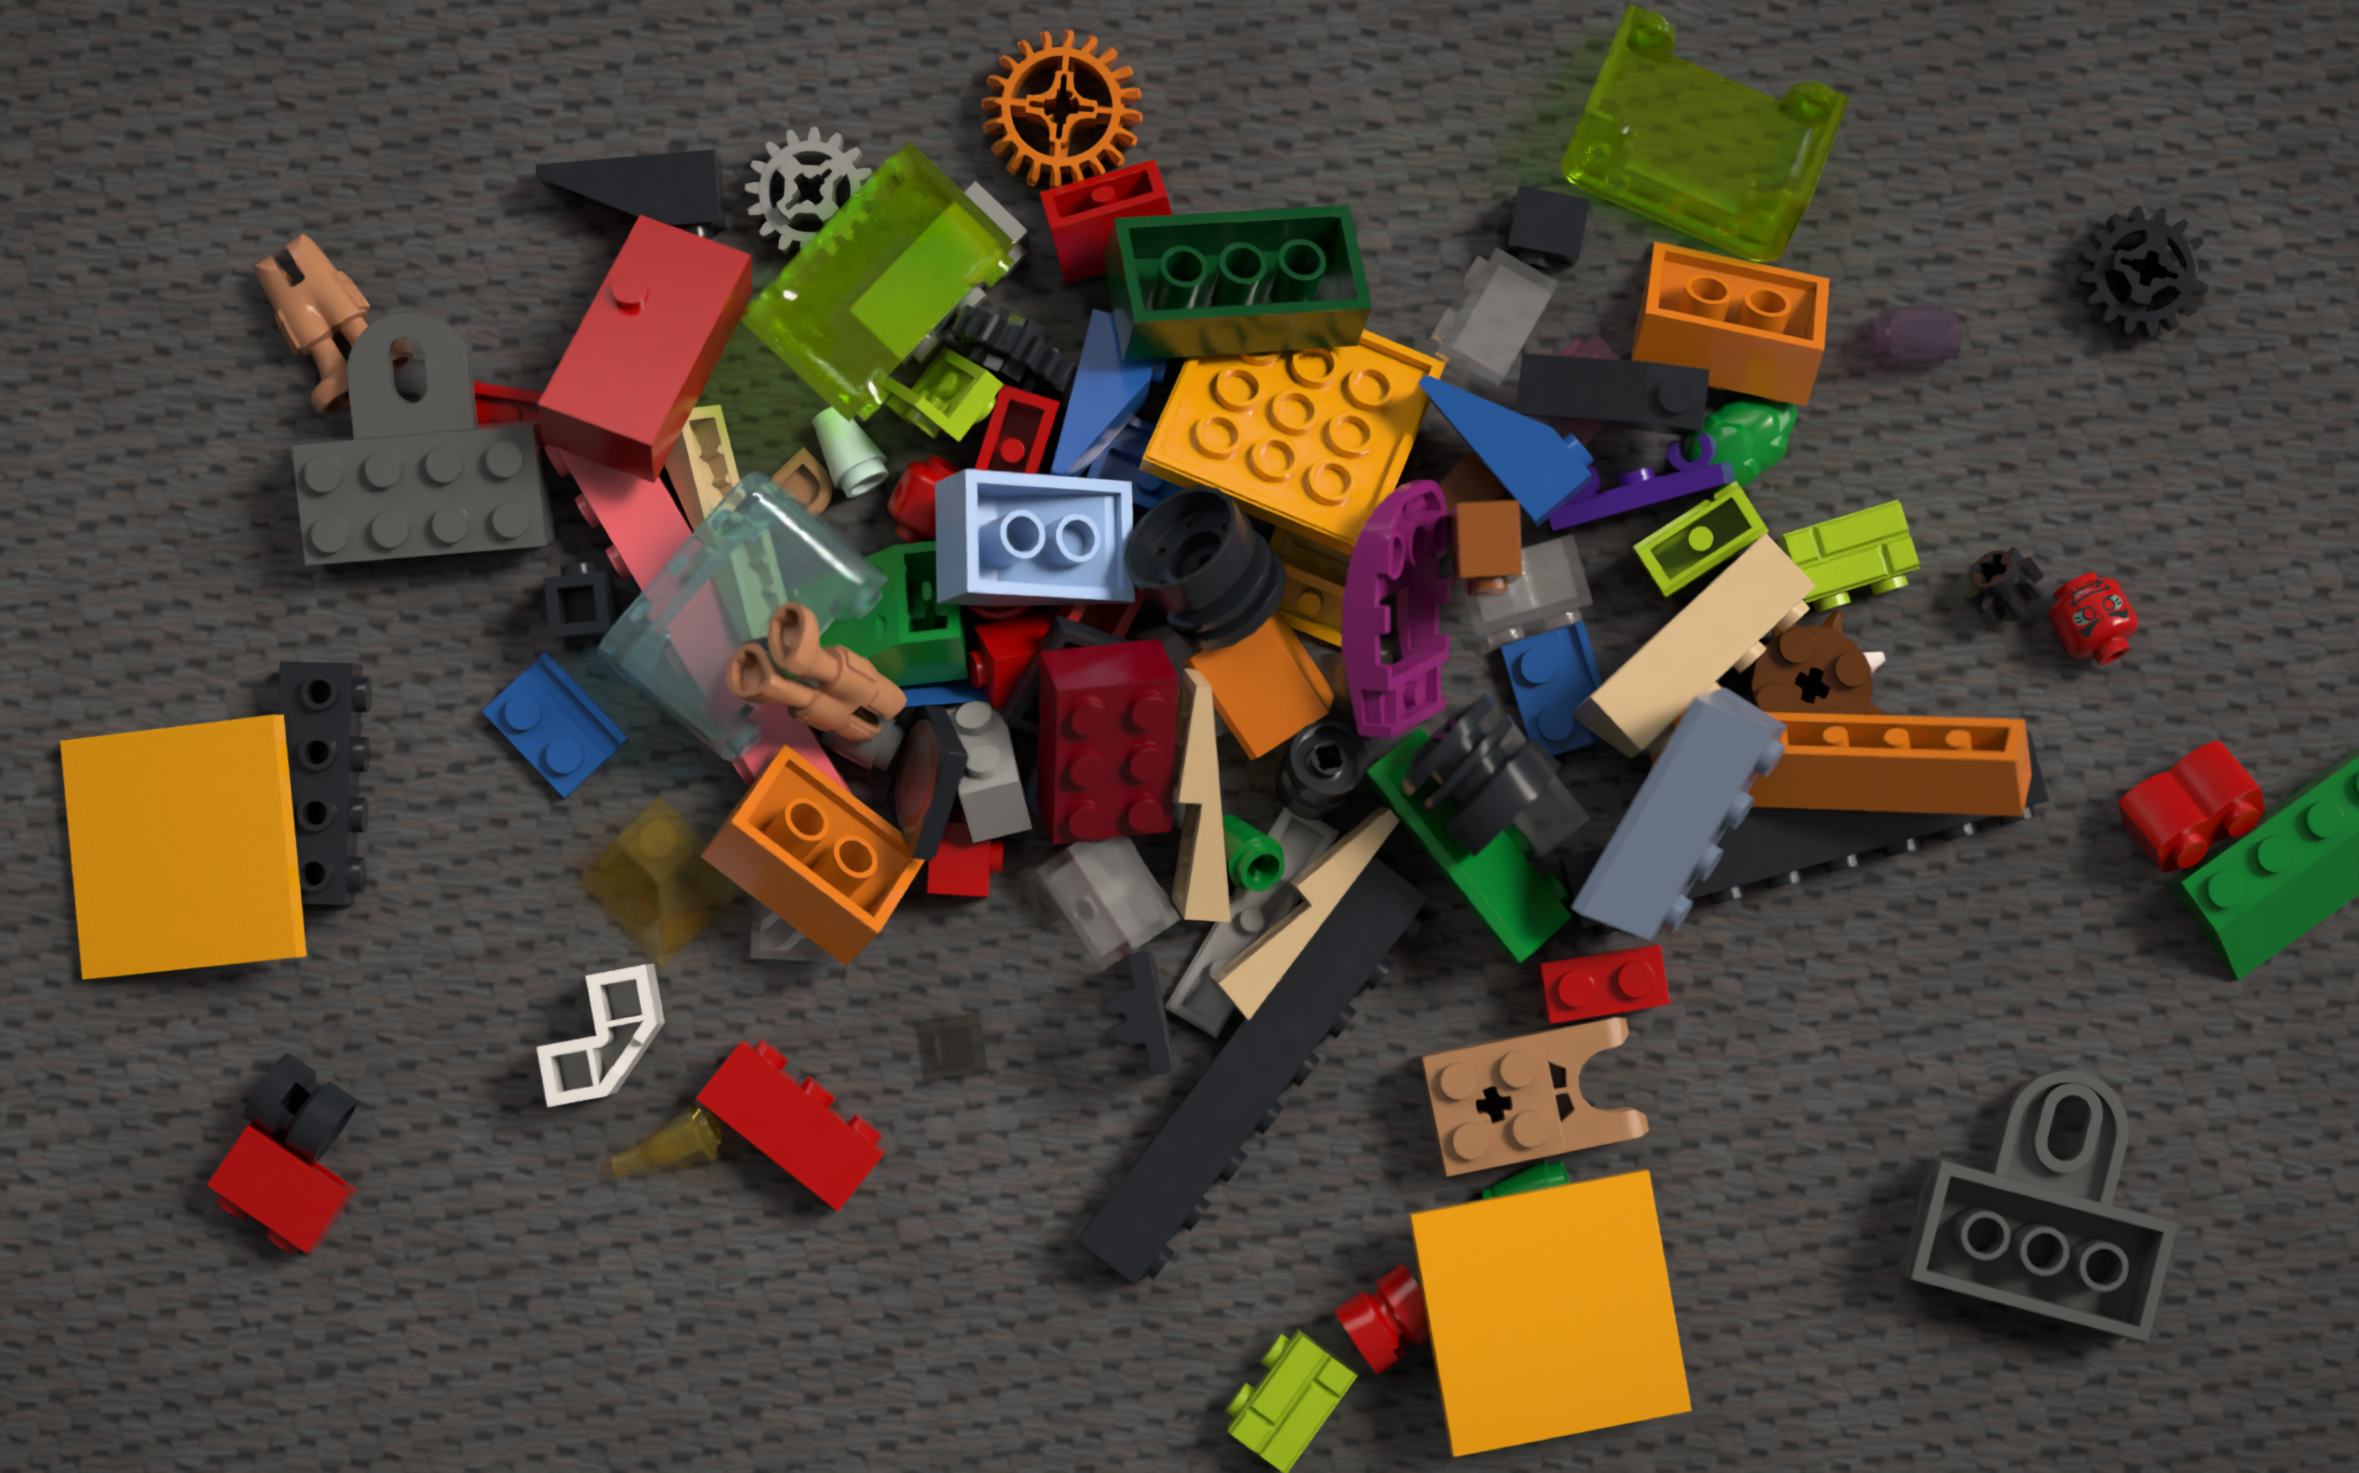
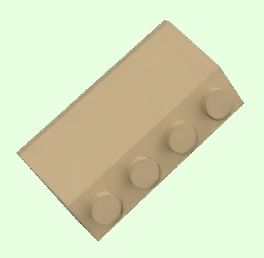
[1572,533,1816,759]

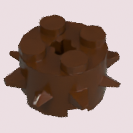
[1743,610,1886,715]

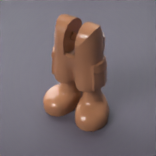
[254,233,414,416]
[726,602,907,742]

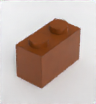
[1450,501,1522,596]

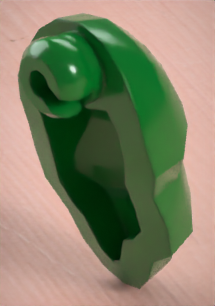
[1682,393,1797,491]

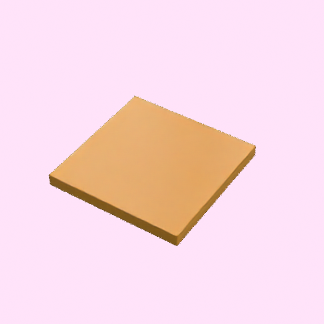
[1139,330,1446,556]
[60,715,307,980]
[1408,1169,1692,1457]

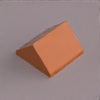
[1184,608,1335,760]

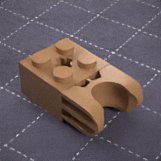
[1419,1016,1649,1177]

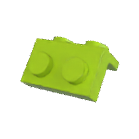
[877,346,1004,442]

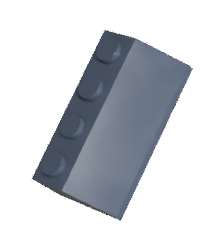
[1572,688,1787,940]

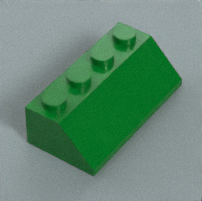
[1364,727,1572,963]
[2167,746,2359,981]

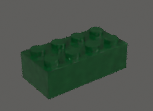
[1103,205,1372,361]

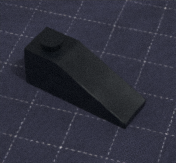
[535,149,727,240]
[1515,353,1710,437]

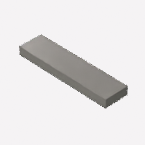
[1165,807,1339,1038]

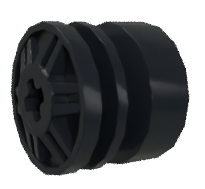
[1124,486,1287,651]
[1397,693,1562,858]

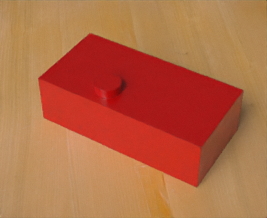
[538,215,753,483]

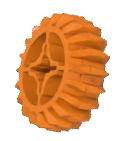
[981,30,1143,189]

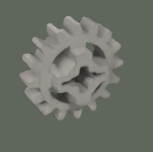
[745,127,877,260]

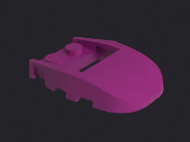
[1341,480,1452,739]

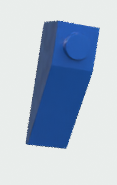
[1051,309,1169,478]
[1418,375,1594,528]

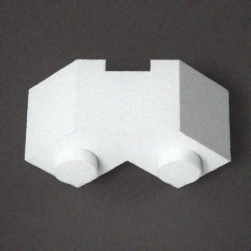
[537,963,665,1107]

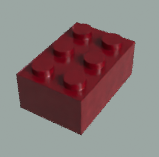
[1037,639,1178,845]

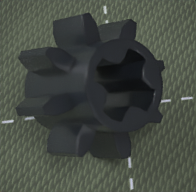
[1966,547,2044,625]

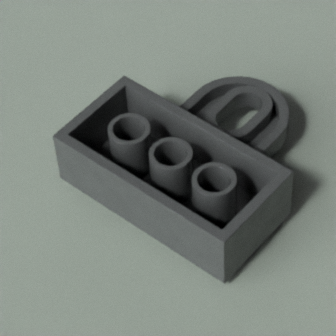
[291,311,556,566]
[1900,1070,2178,1342]

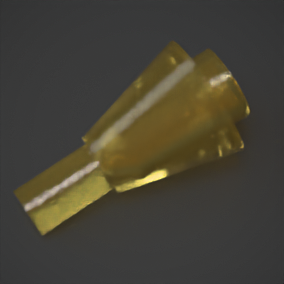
[611,1104,723,1178]

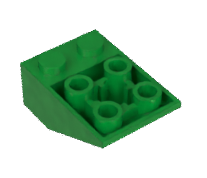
[786,541,968,686]

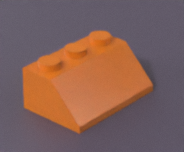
[1631,241,1830,406]
[700,744,925,966]

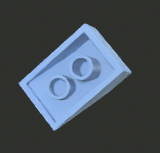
[935,469,1135,606]

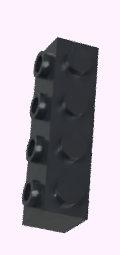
[278,661,372,905]

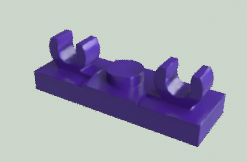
[1549,433,1736,531]

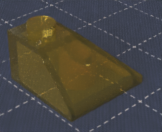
[580,797,744,967]

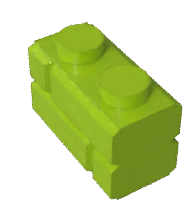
[1633,481,1769,601]
[1777,499,1920,613]
[1225,1329,1358,1473]

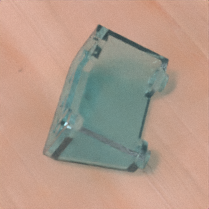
[597,471,889,761]

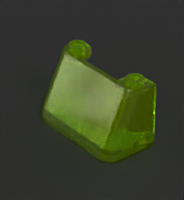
[1561,3,1850,262]
[738,141,1017,422]

